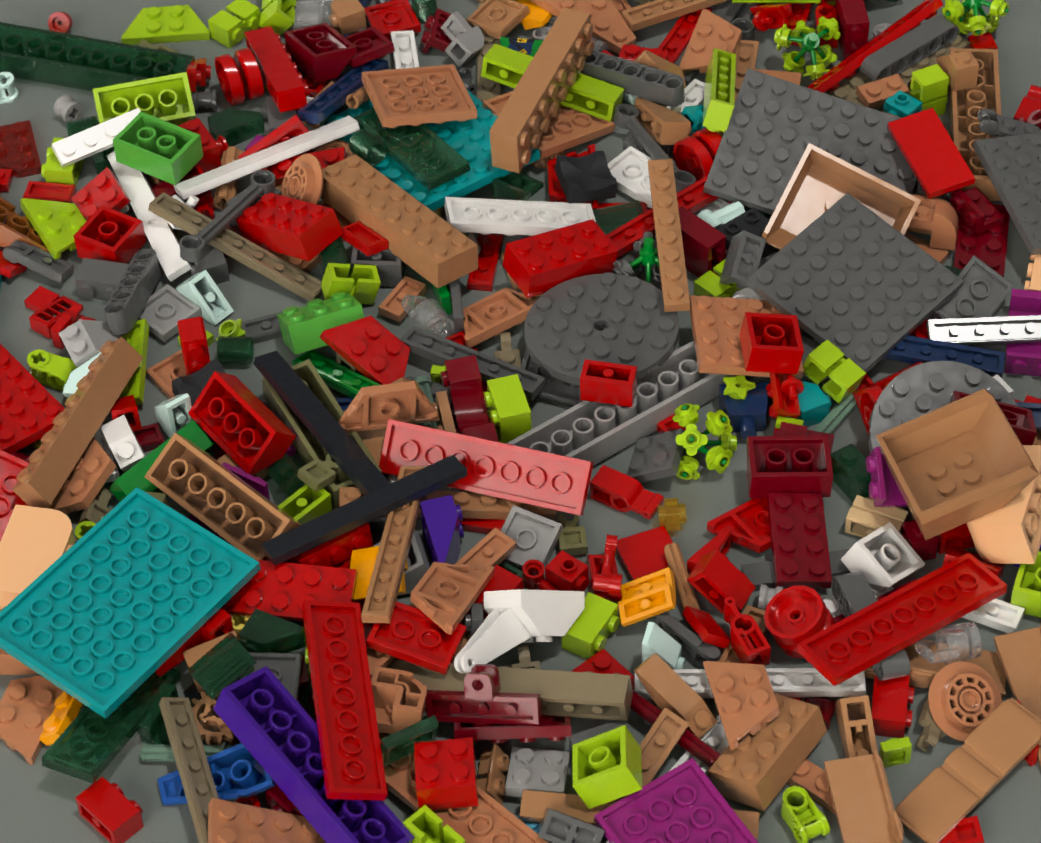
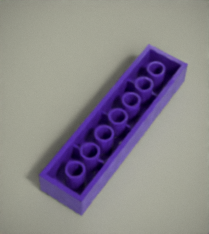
[213,666,414,843]

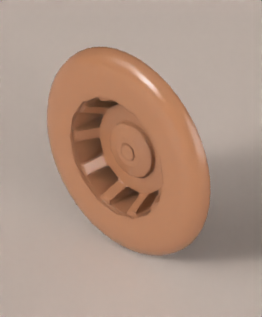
[281,154,323,205]
[928,662,1002,741]

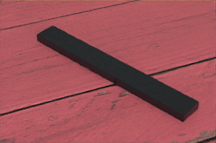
[253,351,390,496]
[261,455,468,566]

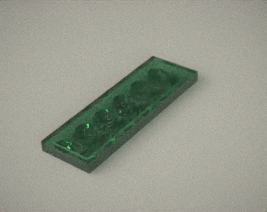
[353,108,470,191]
[41,668,180,784]

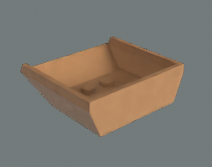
[761,143,921,250]
[876,388,1039,540]

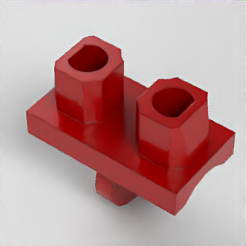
[750,4,793,31]
[766,373,804,419]

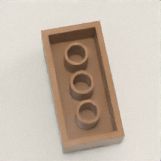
[708,693,827,811]

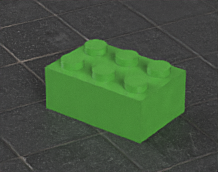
[112,112,203,185]
[277,292,365,355]

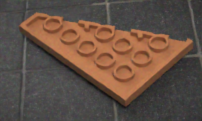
[530,0,636,54]

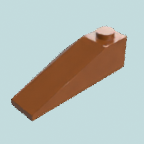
[0,197,50,253]

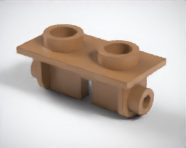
[477,743,510,805]

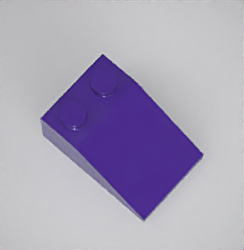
[420,495,464,565]

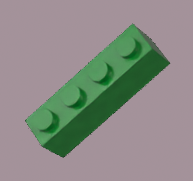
[109,420,214,502]

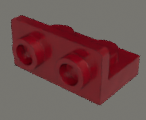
[421,8,452,54]
[950,187,1005,234]

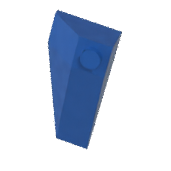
[157,743,276,806]

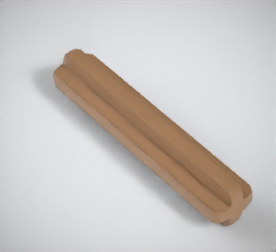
[664,542,700,611]

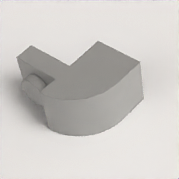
[441,11,484,68]

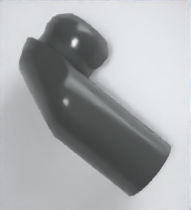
[459,67,477,95]

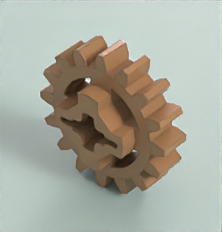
[191,688,235,745]

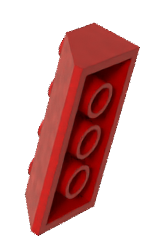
[188,371,296,475]

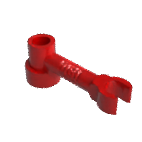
[592,534,623,597]
[522,559,559,591]

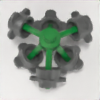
[612,231,662,291]

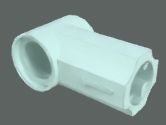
[697,201,745,229]

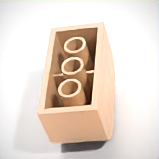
[967,445,1041,564]
[0,504,76,610]

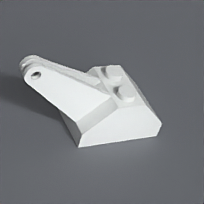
[454,589,585,673]

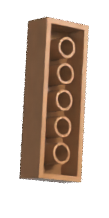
[144,433,302,561]

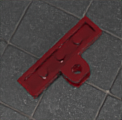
[426,664,542,726]

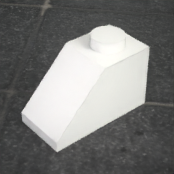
[101,415,146,473]

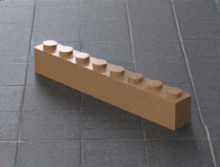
[12,337,143,508]

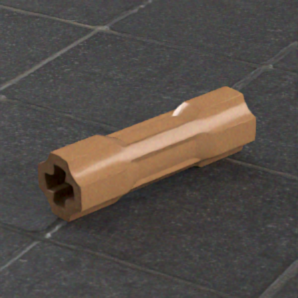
[213,146,243,211]

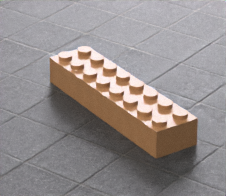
[490,7,594,173]
[948,48,1002,201]
[320,154,478,288]

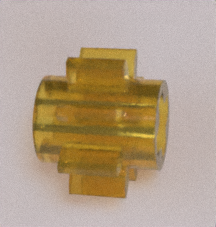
[657,498,687,531]

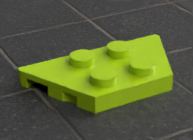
[121,5,210,46]
[20,198,87,260]

